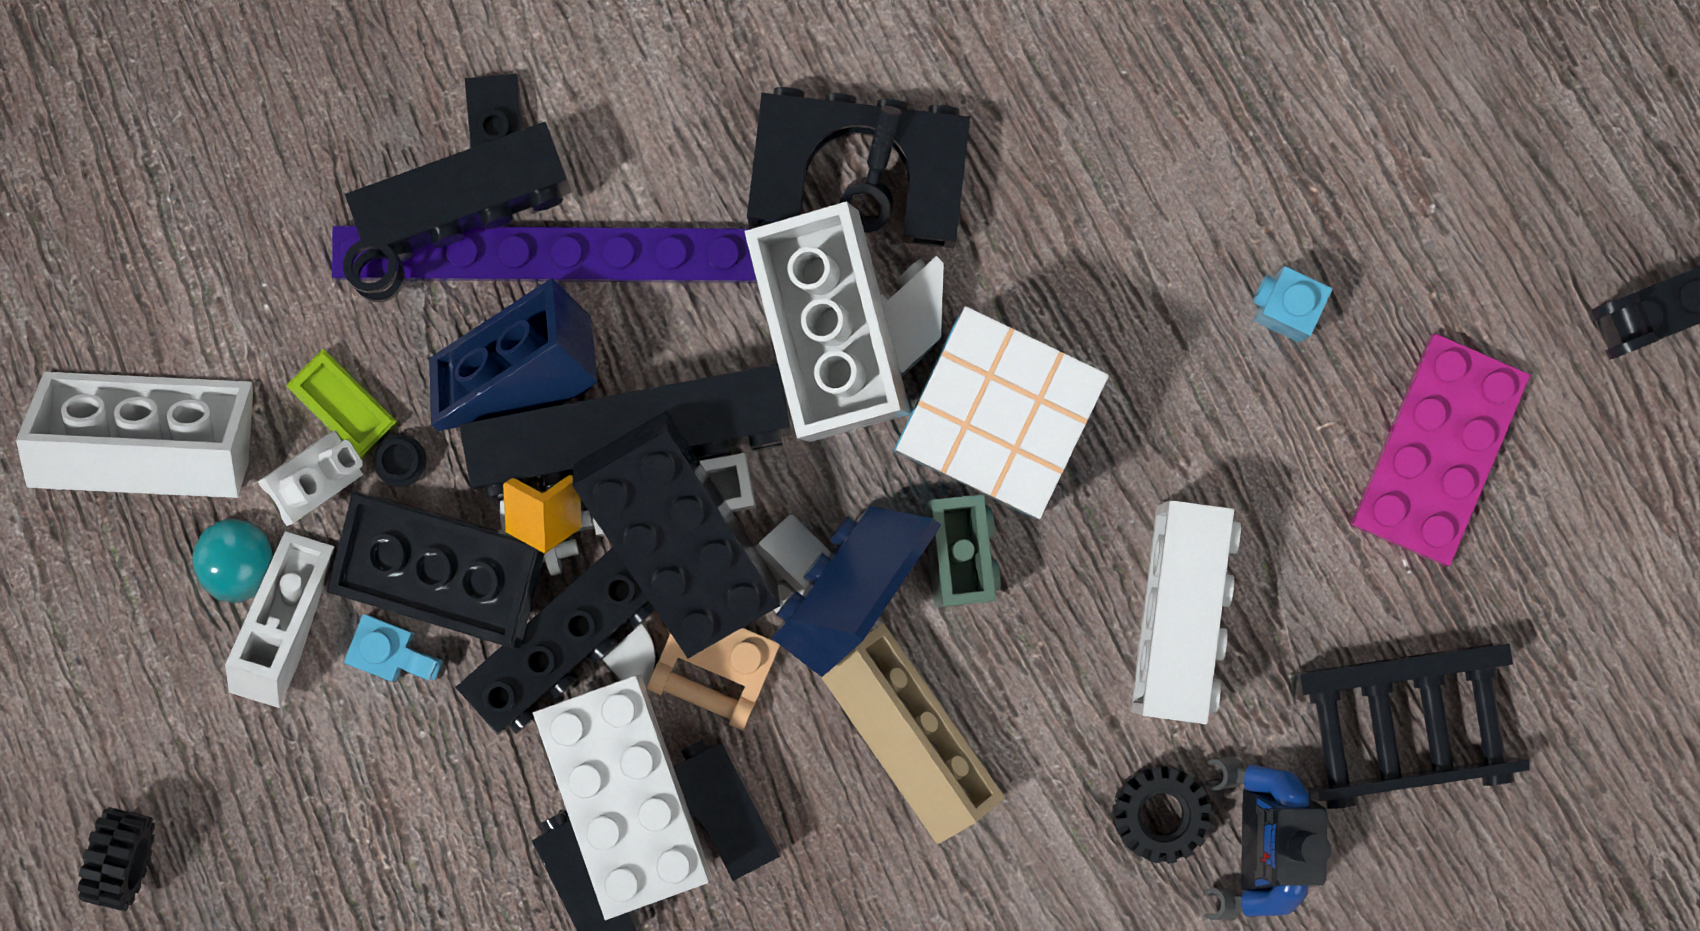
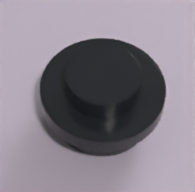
[373,434,427,487]

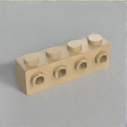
[820,623,1005,845]

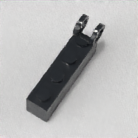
[343,121,572,302]
[1588,266,1700,360]

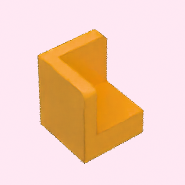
[503,475,582,554]

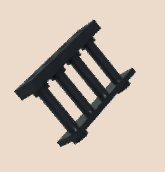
[1291,643,1530,809]

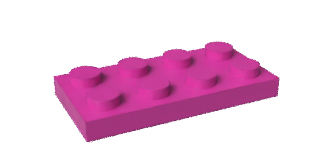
[1350,333,1530,567]

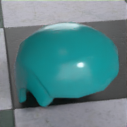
[192,518,273,604]

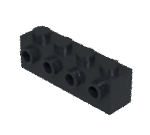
[455,547,655,735]

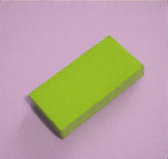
[286,349,399,460]

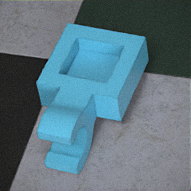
[343,614,443,682]

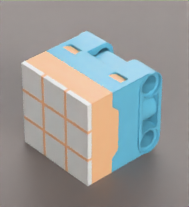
[894,306,1109,519]

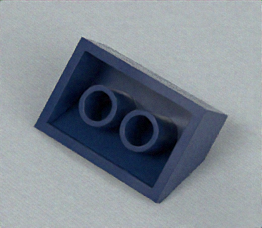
[771,506,941,677]

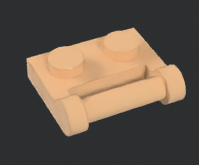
[647,628,780,731]

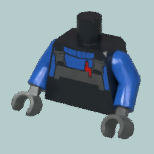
[1203,756,1331,921]

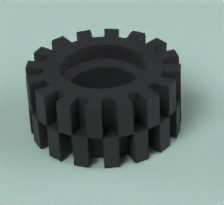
[1112,765,1212,864]
[78,807,155,911]

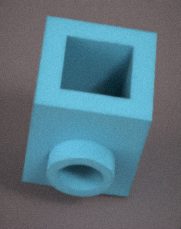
[1253,266,1333,343]

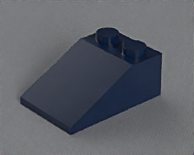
[429,278,598,431]

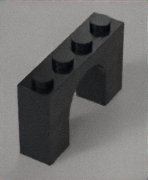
[747,87,970,249]
[531,736,781,931]

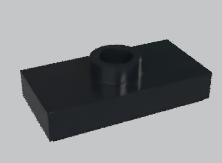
[464,73,523,148]

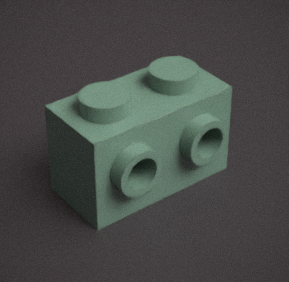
[923,494,1001,609]

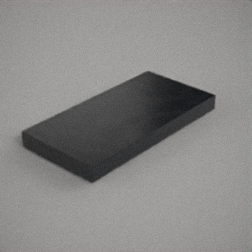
[327,491,545,648]

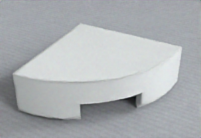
[602,624,655,688]

